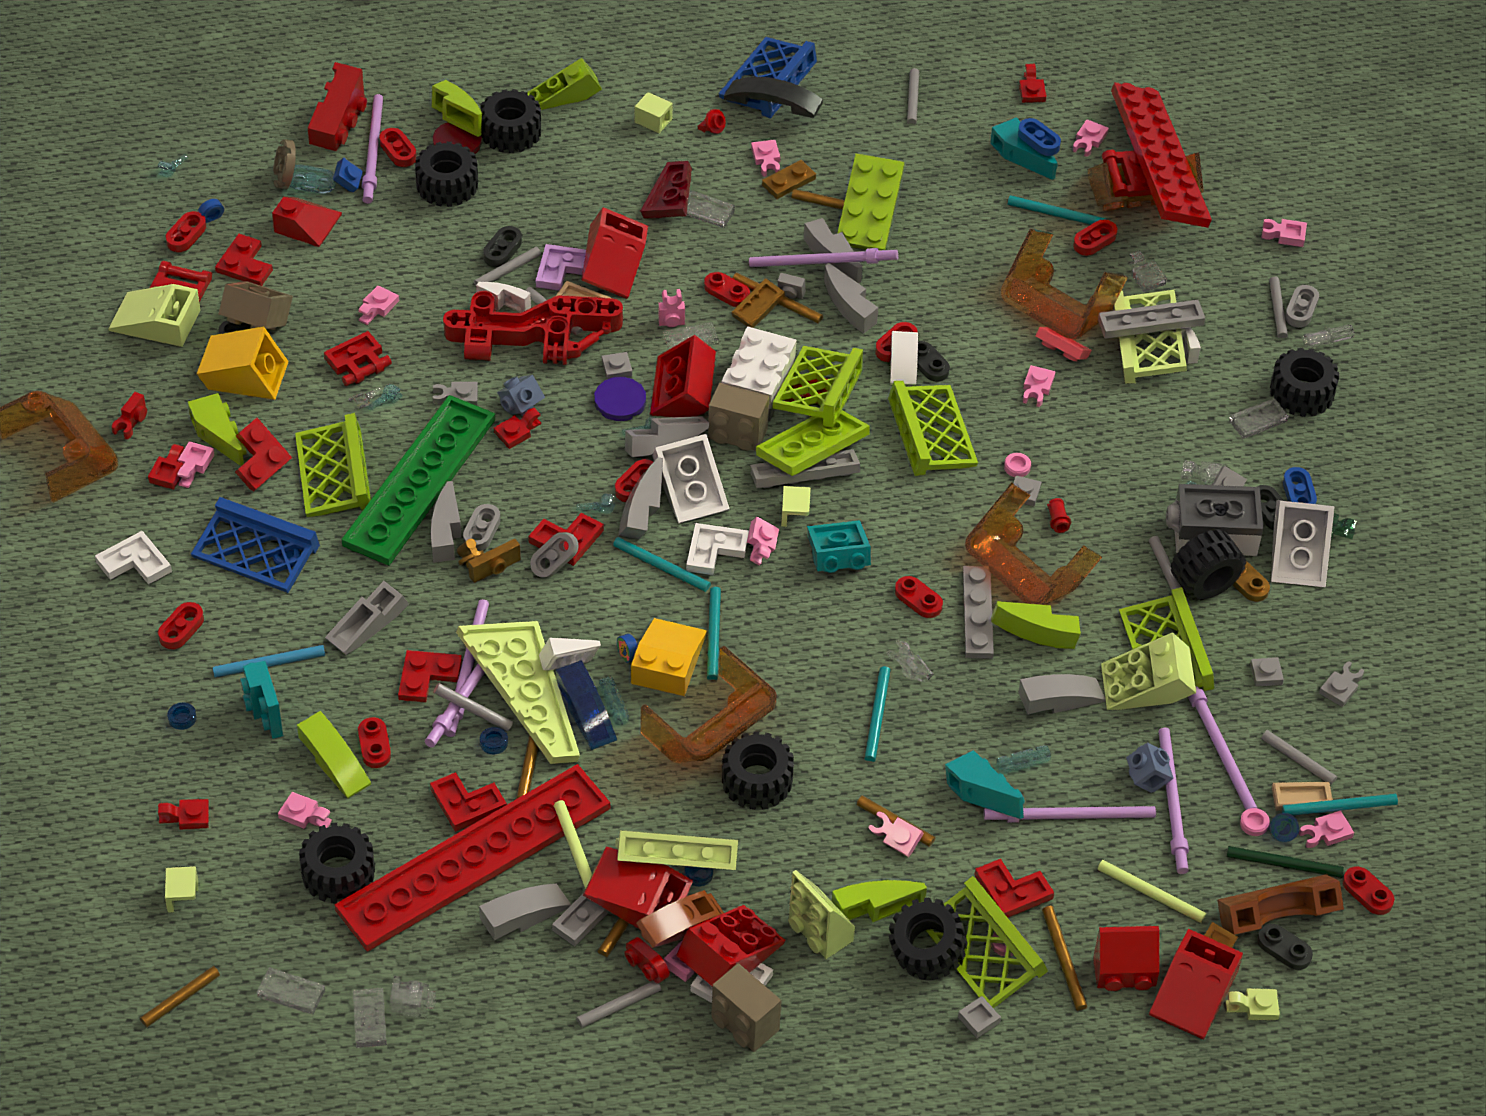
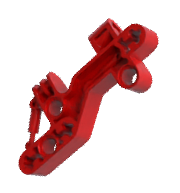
[443,291,623,365]

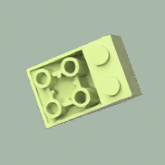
[109,284,200,347]
[1101,632,1196,710]
[789,870,855,959]

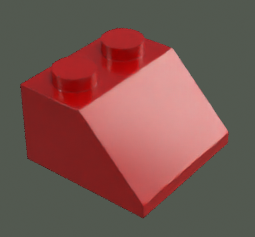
[1093,926,1159,991]

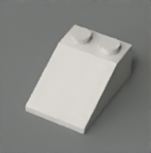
[652,434,729,524]
[1271,500,1334,587]

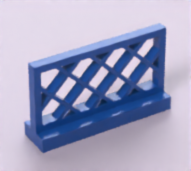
[719,37,817,119]
[191,497,320,593]

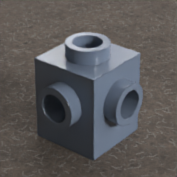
[497,375,545,416]
[1126,742,1174,792]

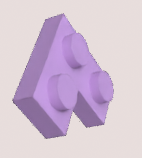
[536,244,586,291]

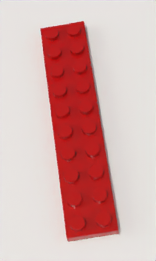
[1111,82,1212,228]
[334,764,611,952]

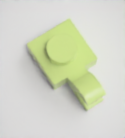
[1225,989,1280,1020]

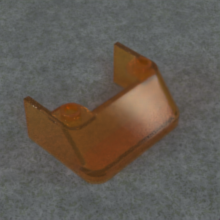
[1001,229,1128,339]
[0,391,118,503]
[965,483,1102,605]
[640,646,777,763]

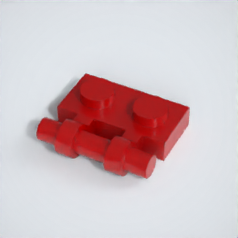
[324,331,392,386]

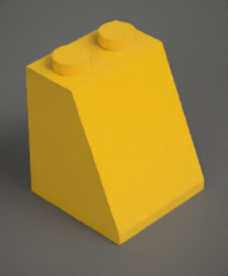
[197,327,289,400]

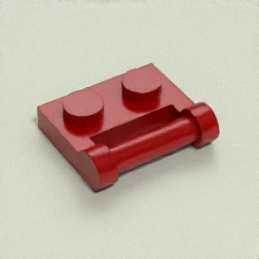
[1101,150,1152,198]
[150,261,212,302]

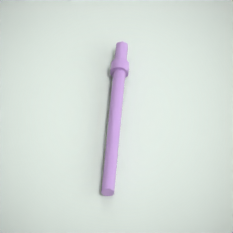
[362,94,383,204]
[749,248,898,267]
[445,600,489,737]
[425,664,485,747]
[1188,686,1258,810]
[1158,728,1189,874]
[983,806,1156,823]

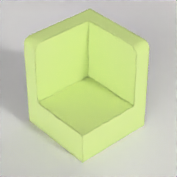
[635,93,673,134]
[781,486,810,527]
[165,867,198,912]

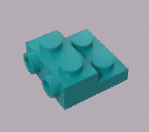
[807,520,871,573]
[240,661,283,739]

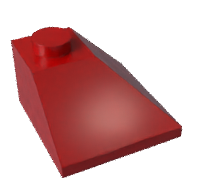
[272,196,342,247]

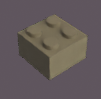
[219,281,293,330]
[708,383,769,451]
[711,963,782,1052]

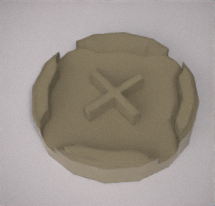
[273,139,296,189]

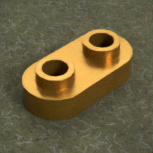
[1233,561,1270,602]

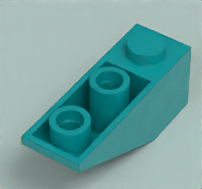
[990,117,1058,180]
[945,750,1025,819]

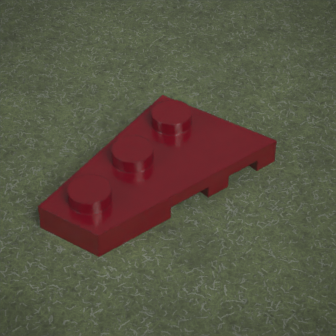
[640,161,692,219]

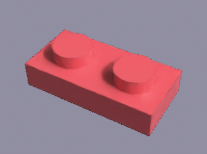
[1036,327,1092,362]

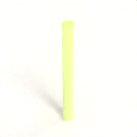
[554,800,592,900]
[1098,860,1206,923]

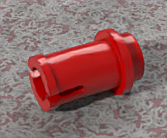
[1047,498,1071,533]

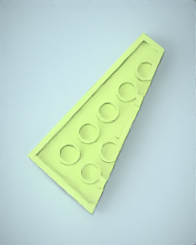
[456,621,580,764]

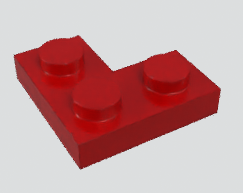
[215,233,273,286]
[235,418,292,491]
[528,513,604,566]
[398,650,462,702]
[430,772,507,832]
[974,859,1054,918]

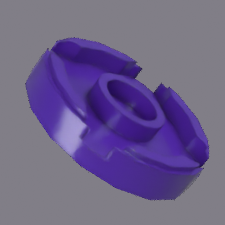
[594,377,646,421]

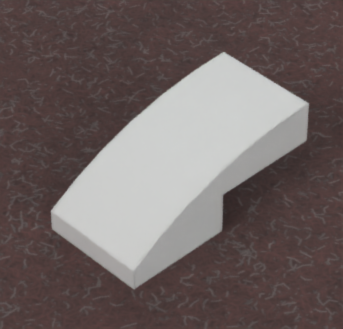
[476,282,531,313]
[1170,327,1201,364]
[890,331,918,386]

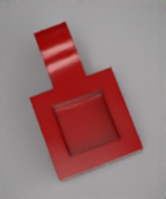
[1019,64,1047,103]
[112,392,147,440]
[494,408,541,449]
[148,444,184,490]
[158,799,209,830]

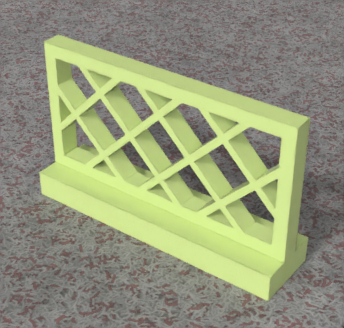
[1113,290,1187,383]
[615,830,738,870]

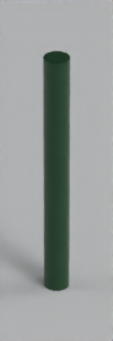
[1227,846,1344,878]

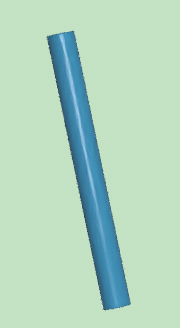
[213,645,325,678]

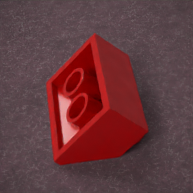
[650,335,716,417]

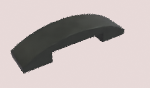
[724,77,823,118]

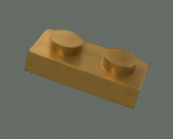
[762,160,816,199]

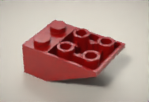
[581,207,648,299]
[583,846,693,929]
[676,905,786,987]
[1149,929,1243,1040]

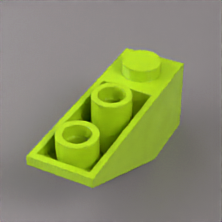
[527,58,602,110]
[188,393,247,466]

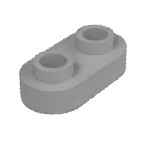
[1285,285,1319,328]
[463,504,500,551]
[530,532,578,577]

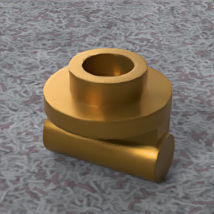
[457,538,484,568]

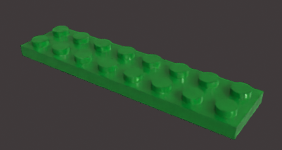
[341,395,496,566]

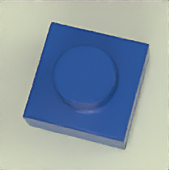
[333,158,363,192]

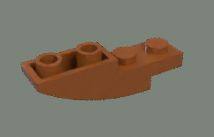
[636,890,724,948]

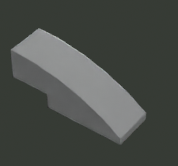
[803,218,863,283]
[824,263,879,334]
[625,416,709,457]
[618,457,663,539]
[431,481,461,563]
[325,581,409,655]
[1018,674,1106,714]
[479,883,571,940]

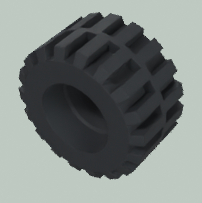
[480,89,541,153]
[415,142,478,207]
[1270,348,1339,417]
[1170,529,1246,601]
[721,732,794,810]
[299,823,375,904]
[889,898,967,980]

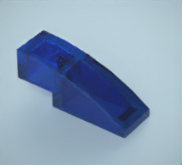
[556,660,617,750]

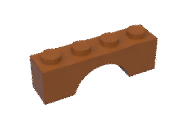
[1217,875,1344,935]

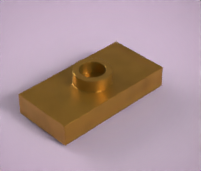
[732,278,785,328]
[468,539,521,583]

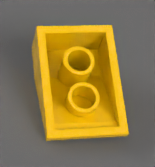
[631,618,707,696]

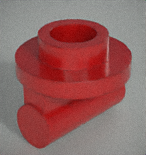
[698,109,726,134]

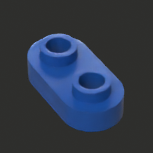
[1018,118,1061,156]
[1283,467,1317,504]

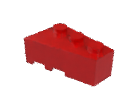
[308,62,367,151]

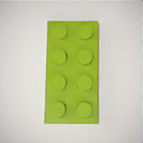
[837,153,904,251]
[756,410,870,476]

